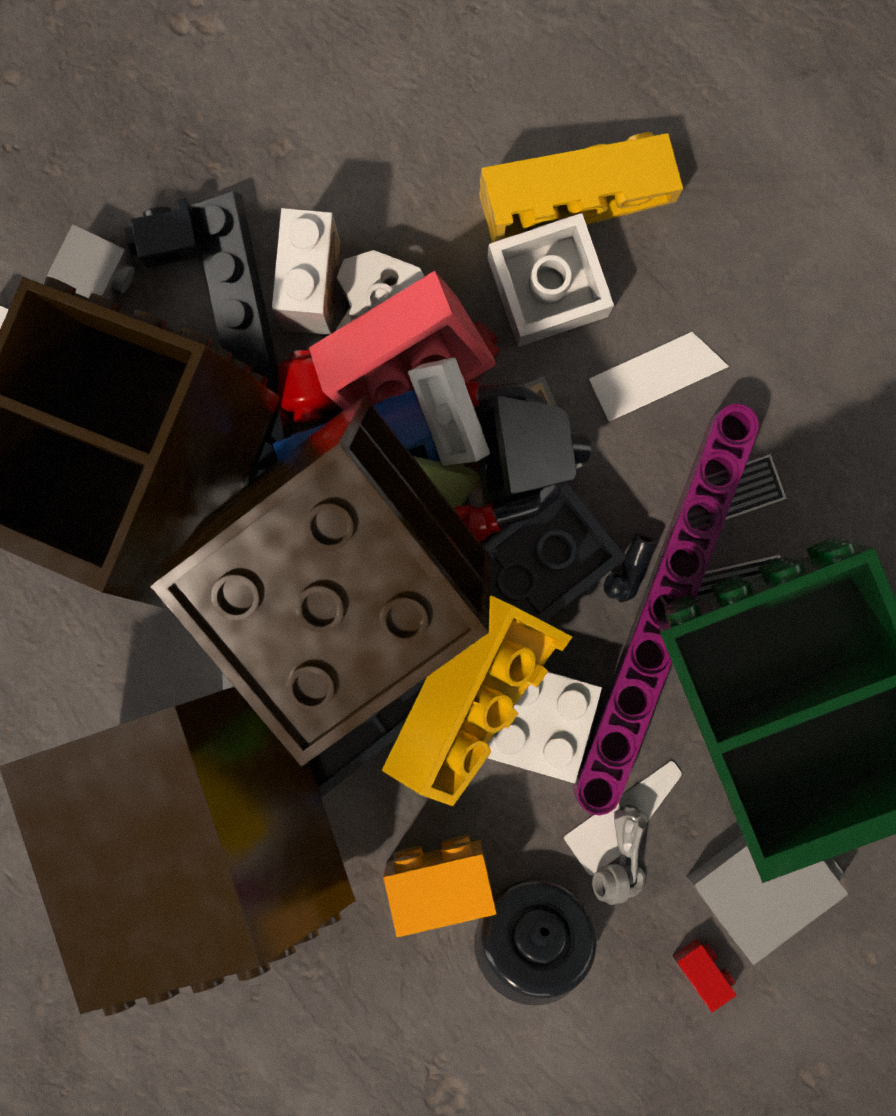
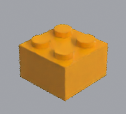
[383,835,496,937]

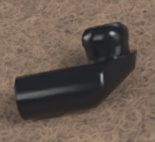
[604,533,657,602]

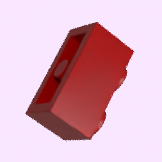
[672,939,737,1013]

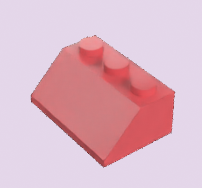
[309,271,497,411]

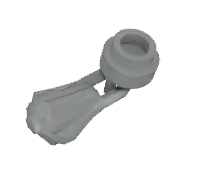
[592,804,648,905]

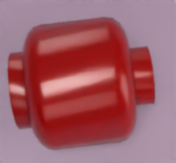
[277,350,338,423]

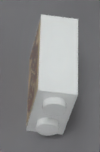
[272,208,340,336]

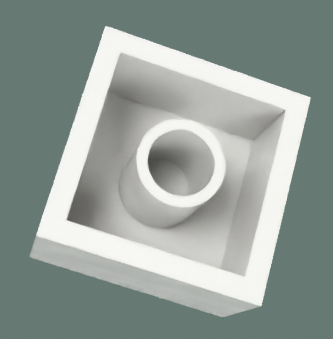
[487,213,614,347]
[488,671,602,783]

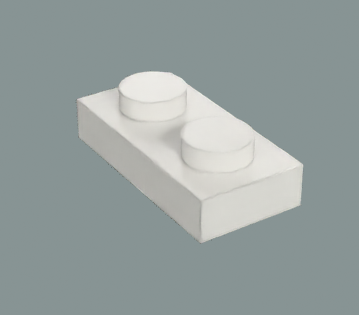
[408,358,490,466]

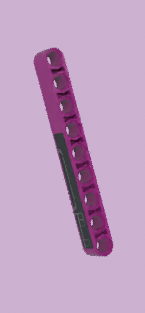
[573,404,759,816]

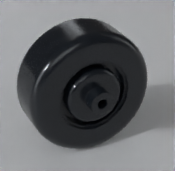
[474,879,597,1006]

